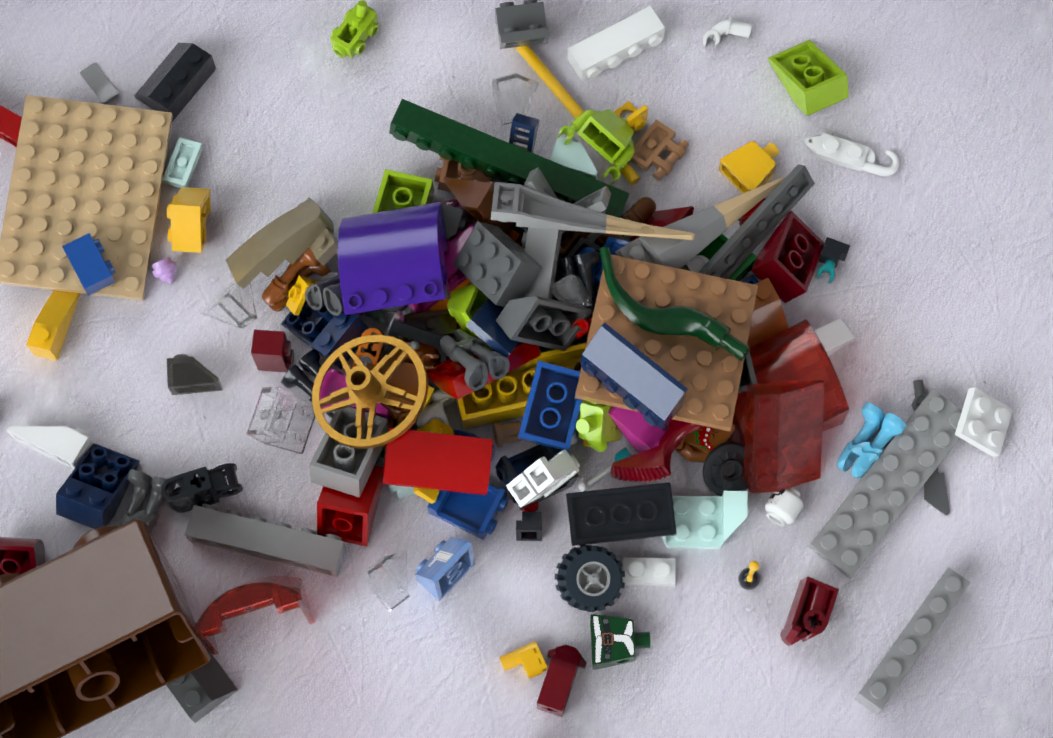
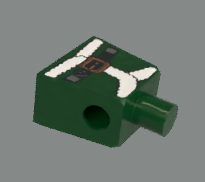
[590,614,650,670]

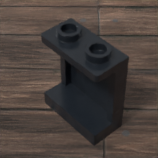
[495,444,579,510]

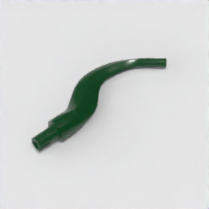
[600,247,750,361]

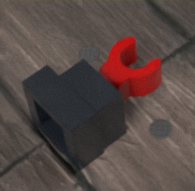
[516,502,542,541]

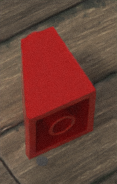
[317,465,384,547]

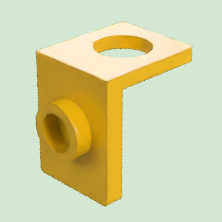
[614,101,648,132]
[286,275,318,316]

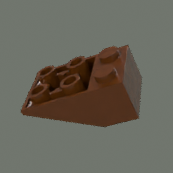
[443,177,516,236]

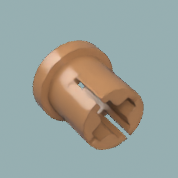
[492,421,522,448]

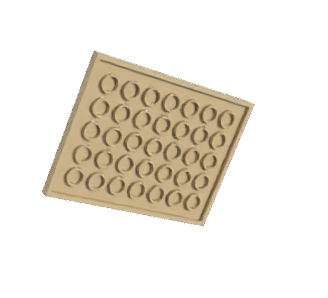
[0,95,173,301]

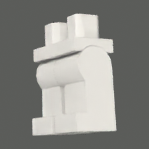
[506,450,580,507]

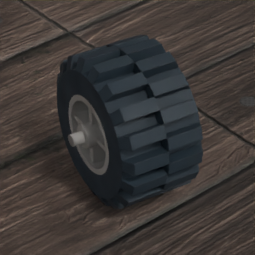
[555,545,625,612]

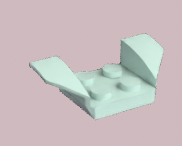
[662,491,748,549]

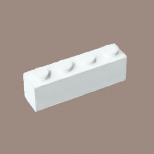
[568,6,665,82]

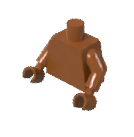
[366,350,439,430]

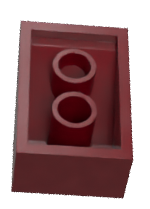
[752,211,824,303]

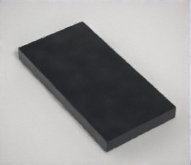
[566,482,677,546]

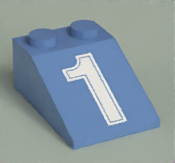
[415,537,475,601]

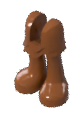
[262,248,332,312]

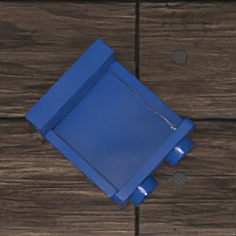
[427,484,509,540]

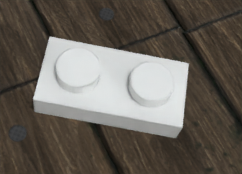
[623,557,675,586]

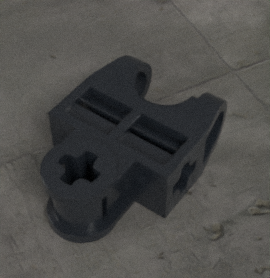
[161,463,243,513]

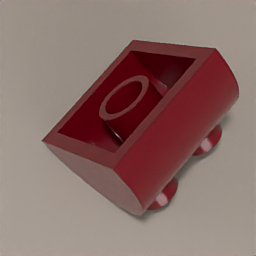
[0,537,45,576]

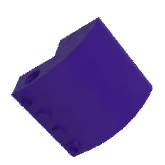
[338,202,451,315]

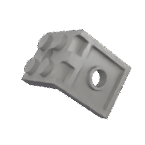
[524,167,611,233]

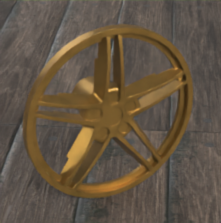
[312,335,428,449]

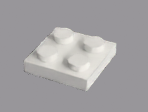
[955,387,1013,457]

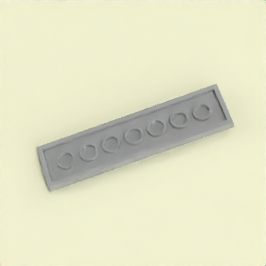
[809,389,962,578]

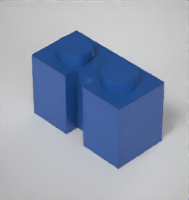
[62,233,116,296]

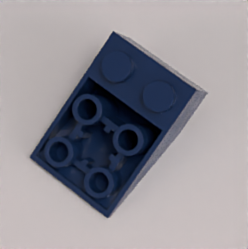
[281,300,369,369]
[56,443,140,529]

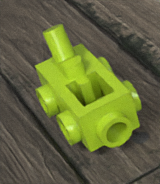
[330,0,379,59]

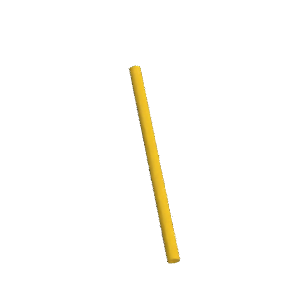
[515,46,640,186]

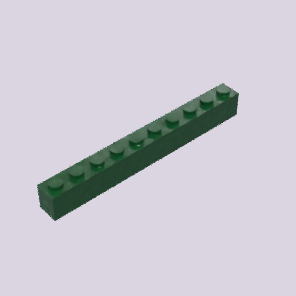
[389,99,630,218]

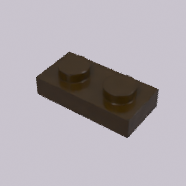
[403,309,458,342]

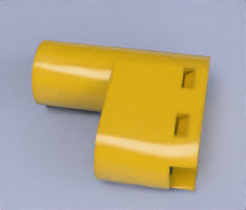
[499,641,548,679]

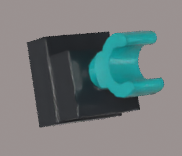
[816,237,850,284]

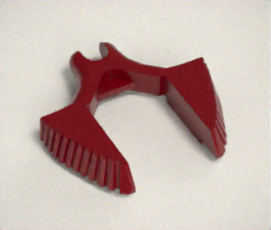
[610,419,703,482]

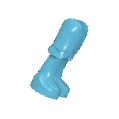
[837,402,906,479]

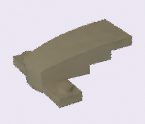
[226,197,338,289]

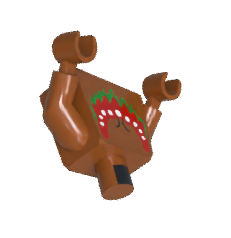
[676,419,736,463]

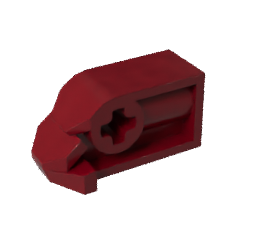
[780,576,839,646]
[537,645,587,717]

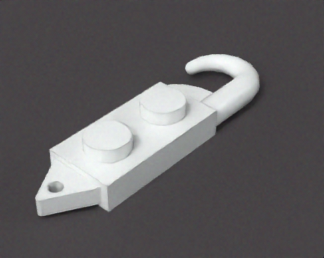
[804,133,899,177]

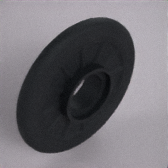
[703,442,756,496]

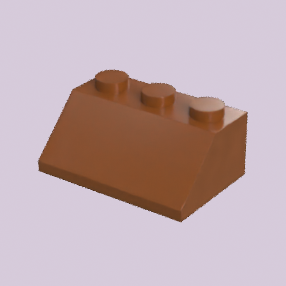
[747,278,789,349]

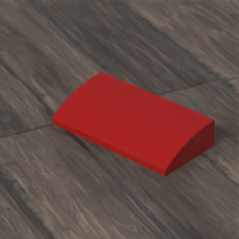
[426,342,541,400]
[382,428,493,495]

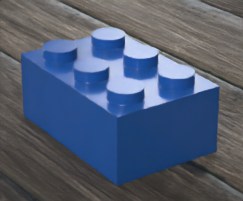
[517,361,582,452]

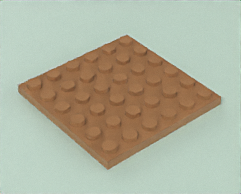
[575,255,758,431]

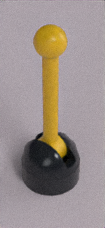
[738,561,760,590]

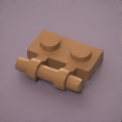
[630,119,689,181]

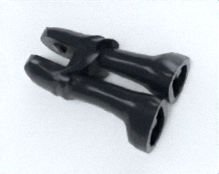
[557,251,602,319]
[281,349,336,418]

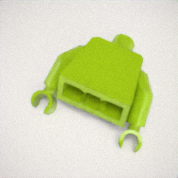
[557,109,635,185]

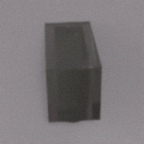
[167,354,223,395]

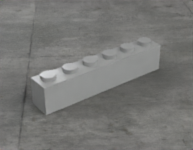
[185,504,346,577]
[855,567,971,715]

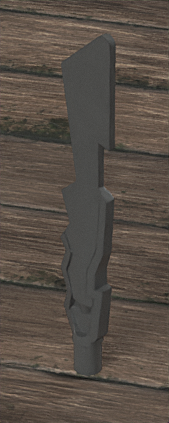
[911,380,950,515]

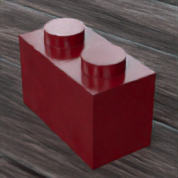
[251,329,294,373]

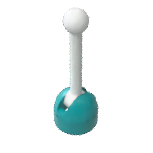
[579,447,632,492]

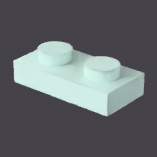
[162,137,203,188]

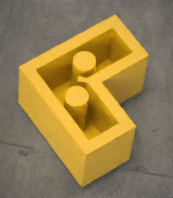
[167,187,211,253]

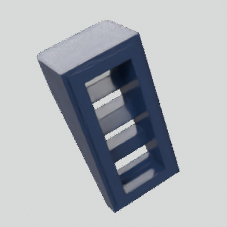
[509,113,540,153]

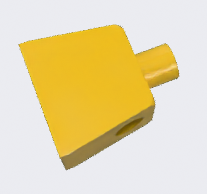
[719,141,779,194]

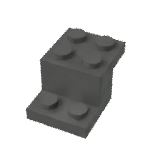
[495,0,550,49]

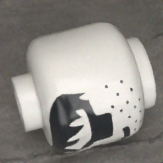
[765,486,803,526]

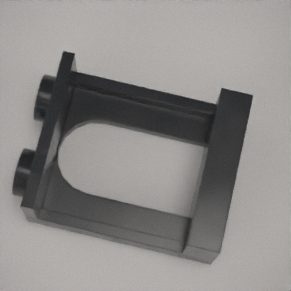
[378,318,452,388]

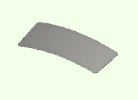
[80,63,119,103]

